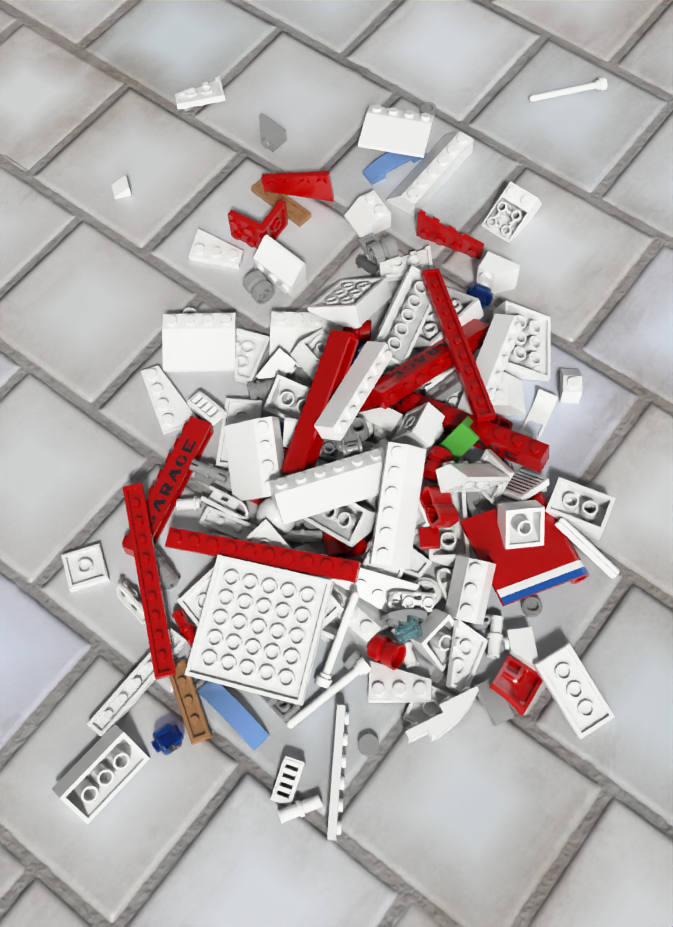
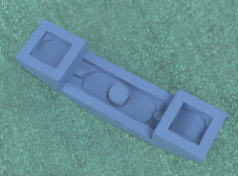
[363,152,427,185]
[197,681,269,751]

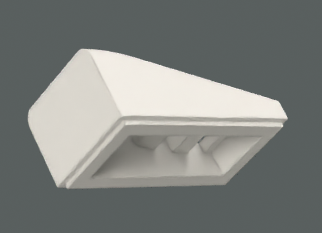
[187,391,227,426]
[270,756,306,806]

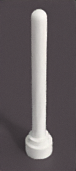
[529,76,607,102]
[314,591,359,689]
[286,657,372,728]

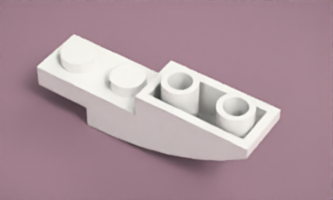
[404,686,479,744]

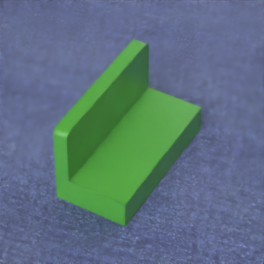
[438,416,479,462]

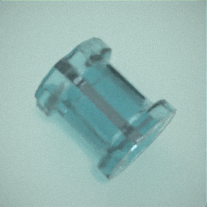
[395,619,422,644]

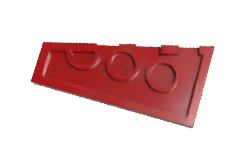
[261,171,334,202]
[416,209,484,259]

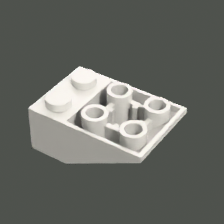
[481,181,542,243]

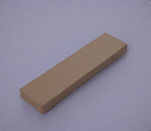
[251,179,311,227]
[169,659,212,745]

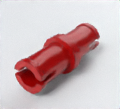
[172,608,196,649]

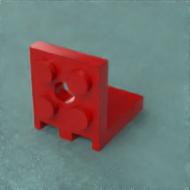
[228,200,288,249]

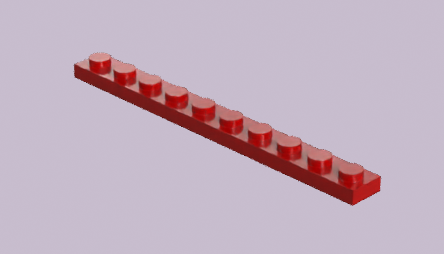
[421,268,496,422]
[123,482,177,680]
[165,527,361,583]

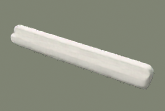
[555,517,620,578]

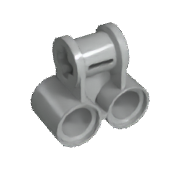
[333,417,369,458]

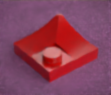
[489,655,543,716]

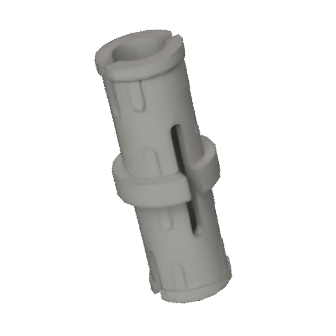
[189,459,230,483]

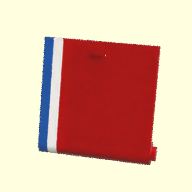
[459,492,589,606]

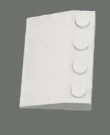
[358,105,435,158]
[307,277,391,329]
[414,287,484,352]
[493,300,551,381]
[269,311,344,368]
[162,313,238,372]
[223,416,286,501]

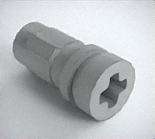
[247,378,276,400]
[155,549,180,590]

